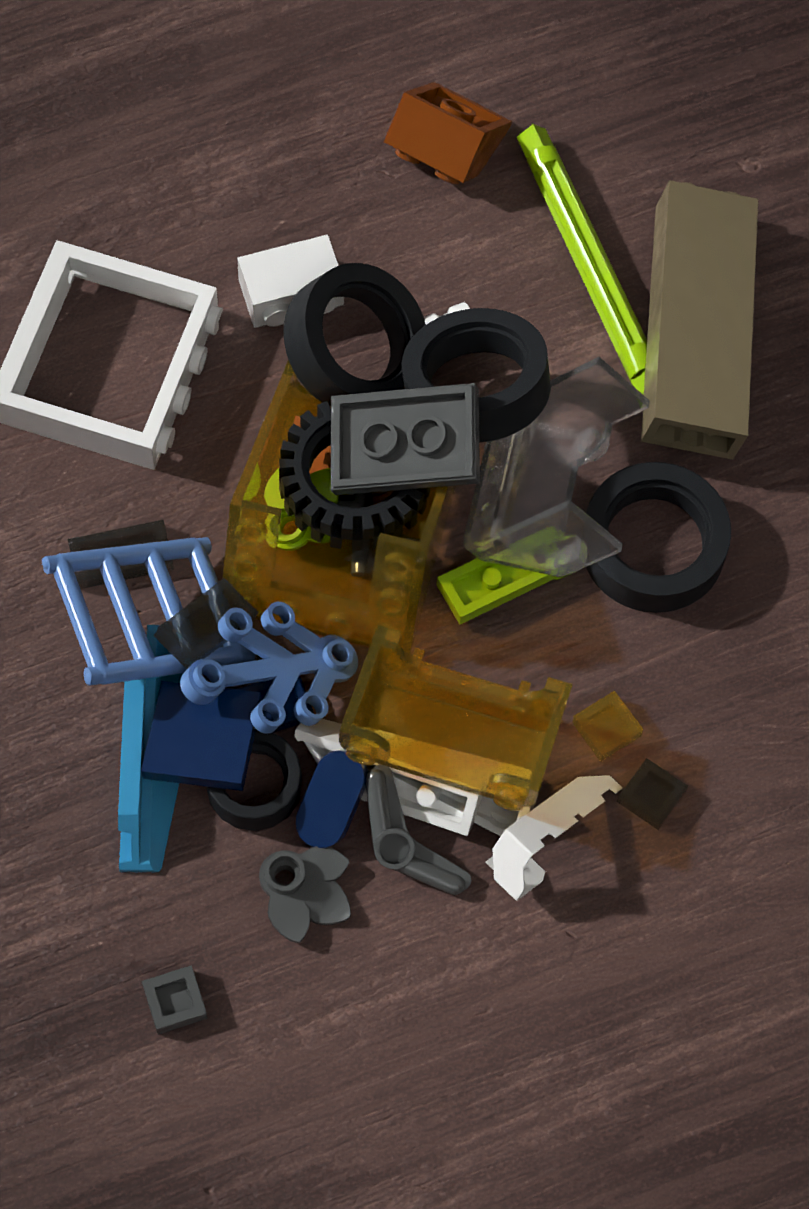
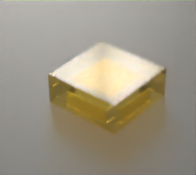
[572,690,643,762]

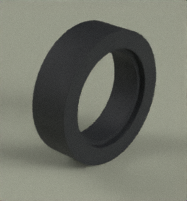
[284,263,426,407]
[402,308,551,443]
[581,462,731,613]

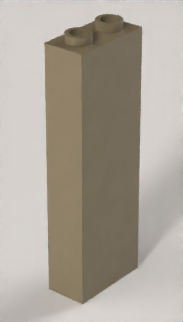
[641,180,758,460]

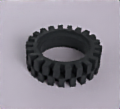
[279,401,430,551]

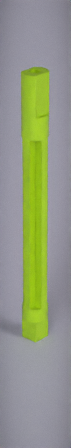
[517,124,647,408]

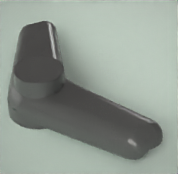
[366,764,471,895]

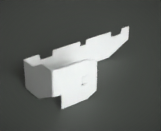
[486,775,622,901]

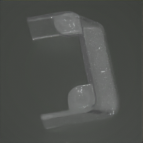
[463,357,650,577]

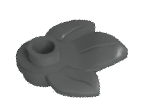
[259,846,351,943]

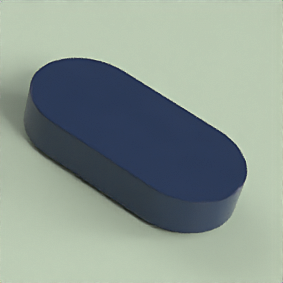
[296,750,368,848]

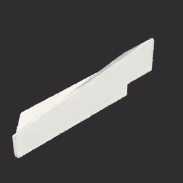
[294,719,543,836]

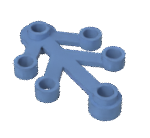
[180,601,358,734]

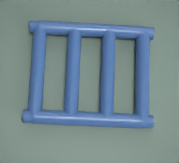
[42,537,255,686]

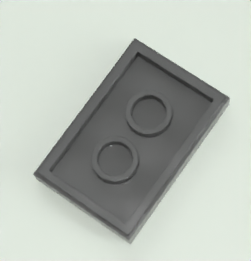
[331,383,480,495]

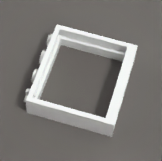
[0,240,223,470]

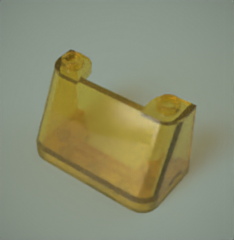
[339,625,573,811]

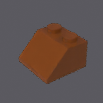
[384,82,513,184]

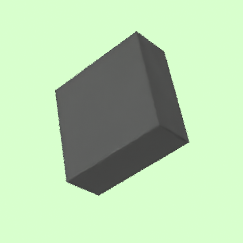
[142,965,208,1035]

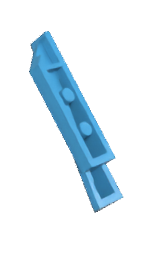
[118,625,207,873]

